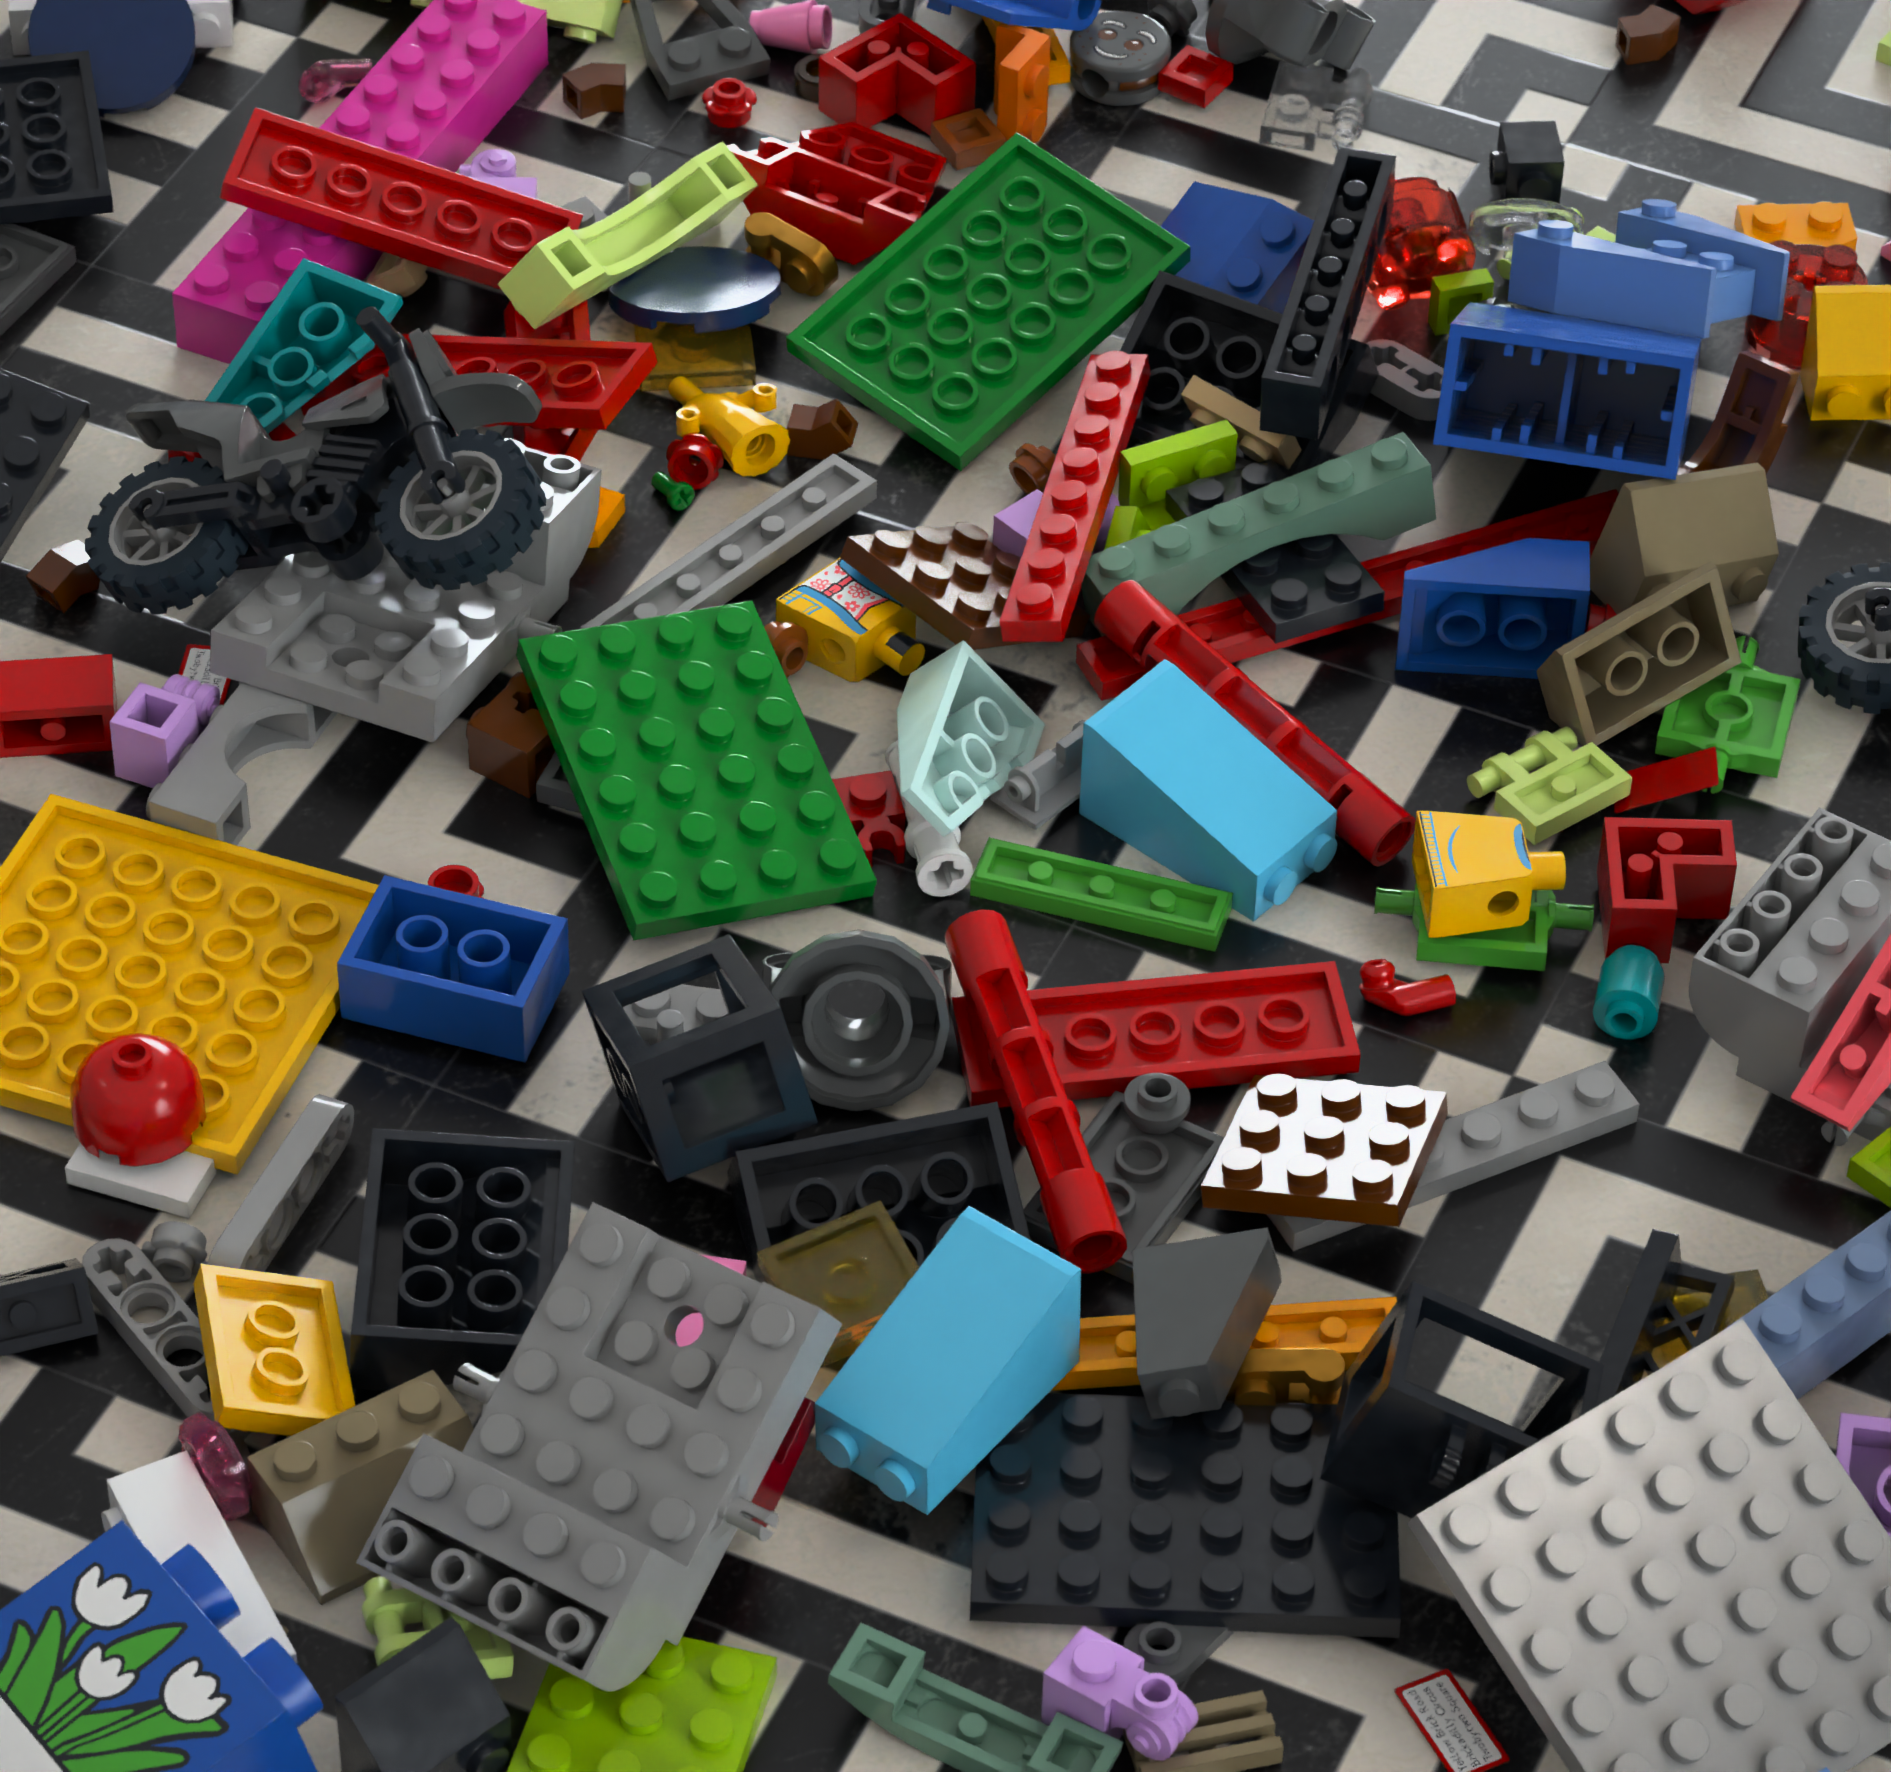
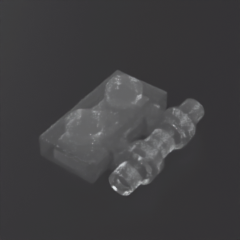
[1259,60,1373,151]

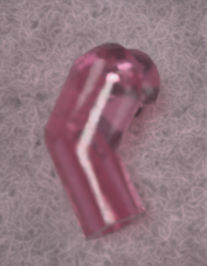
[298,59,372,103]

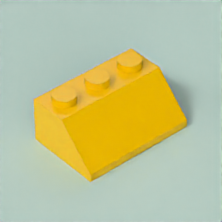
[1800,285,1891,421]

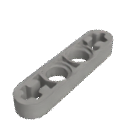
[207,1094,354,1272]
[82,1239,231,1436]

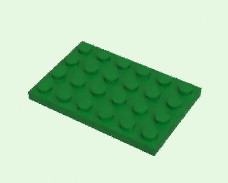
[786,132,1190,471]
[516,601,877,941]

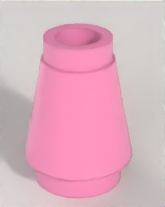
[749,0,832,54]

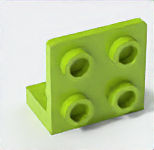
[1118,419,1238,531]

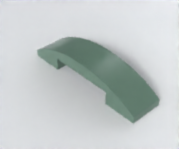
[828,1623,1123,1772]

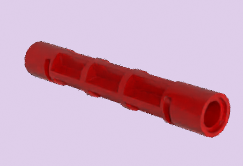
[1094,580,1416,866]
[945,910,1127,1274]

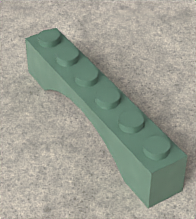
[1081,432,1436,637]

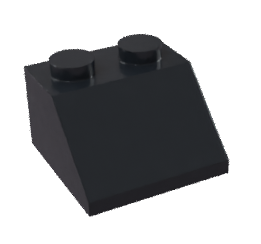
[335,1617,512,1772]

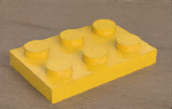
[193,1264,355,1436]

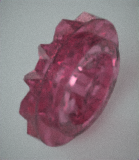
[178,1412,252,1522]

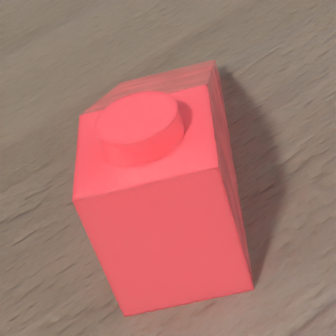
[1790,934,1891,1132]

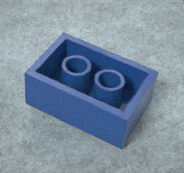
[337,875,570,1062]

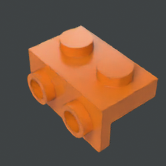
[993,22,1051,143]

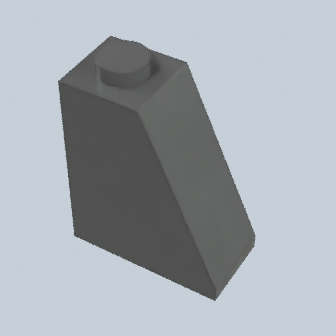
[1132,1227,1281,1419]

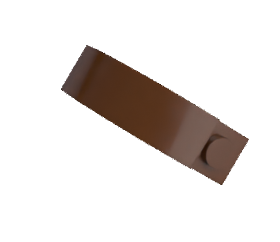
[1677,350,1800,475]

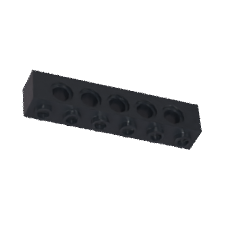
[1260,146,1396,440]

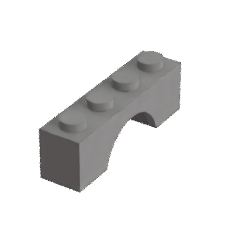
[146,682,337,845]

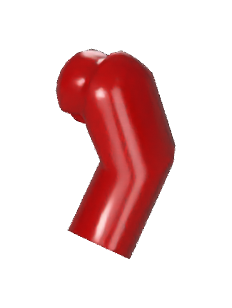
[1359,959,1456,1016]

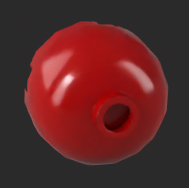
[70,1033,206,1167]

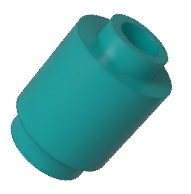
[1593,945,1665,1039]

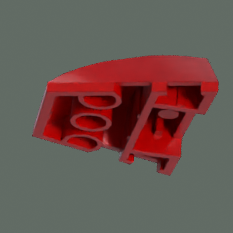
[727,122,947,265]

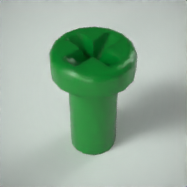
[651,471,695,511]

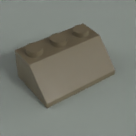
[1590,462,1779,614]
[1536,561,1741,746]
[247,1370,474,1605]

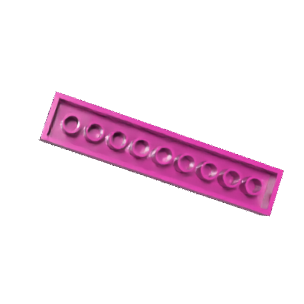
[172,0,549,364]

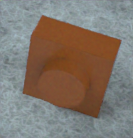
[931,108,1006,171]

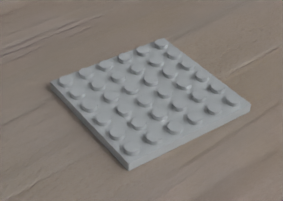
[1407,1319,1891,1772]

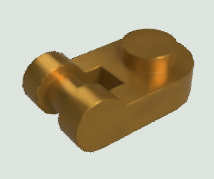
[745,212,839,297]
[1225,1348,1345,1405]

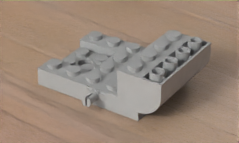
[210,433,602,742]
[1689,808,1891,1146]
[356,1202,842,1691]

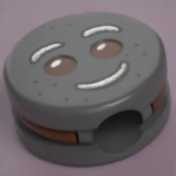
[1069,10,1171,106]

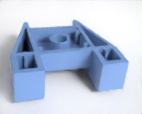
[1507,199,1790,338]

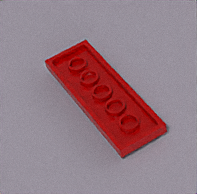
[220,107,583,290]
[300,334,658,432]
[951,961,1361,1107]

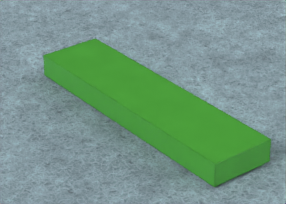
[970,837,1233,952]

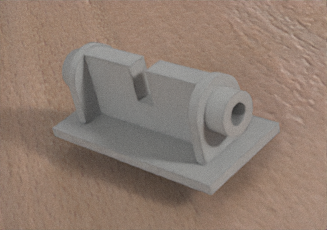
[990,720,1086,830]

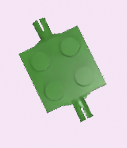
[1655,636,1801,794]
[1374,883,1594,971]

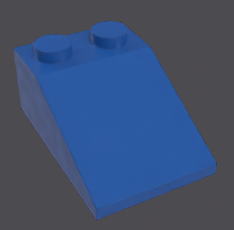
[1161,181,1314,314]
[1395,538,1590,679]

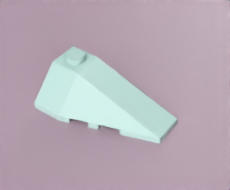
[897,640,1045,837]

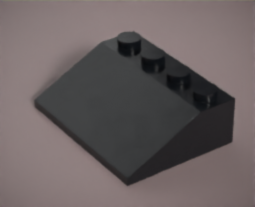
[1120,270,1379,477]
[727,1102,1030,1339]
[350,1128,575,1391]

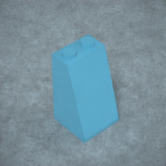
[1079,659,1337,922]
[815,1206,1081,1515]

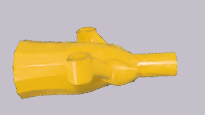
[668,376,791,477]

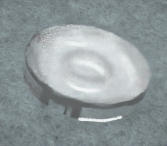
[1468,198,1584,261]

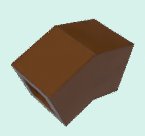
[1615,4,1680,65]
[562,63,626,119]
[787,398,859,460]
[26,540,100,613]

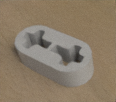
[1365,339,1444,421]

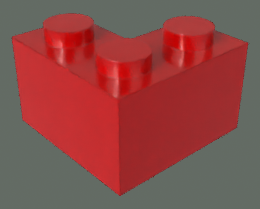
[819,12,976,136]
[1597,817,1737,963]

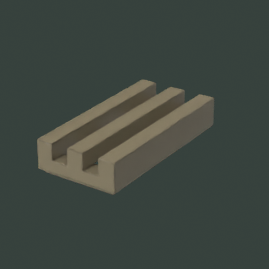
[1122,1690,1284,1772]

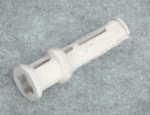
[885,740,973,897]

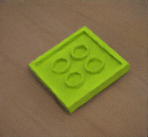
[507,1636,777,1772]

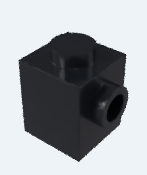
[1489,121,1565,208]

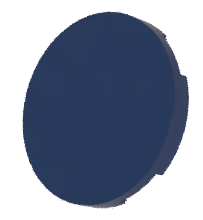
[28,0,196,117]
[608,246,781,333]

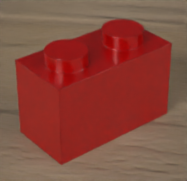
[0,654,117,758]

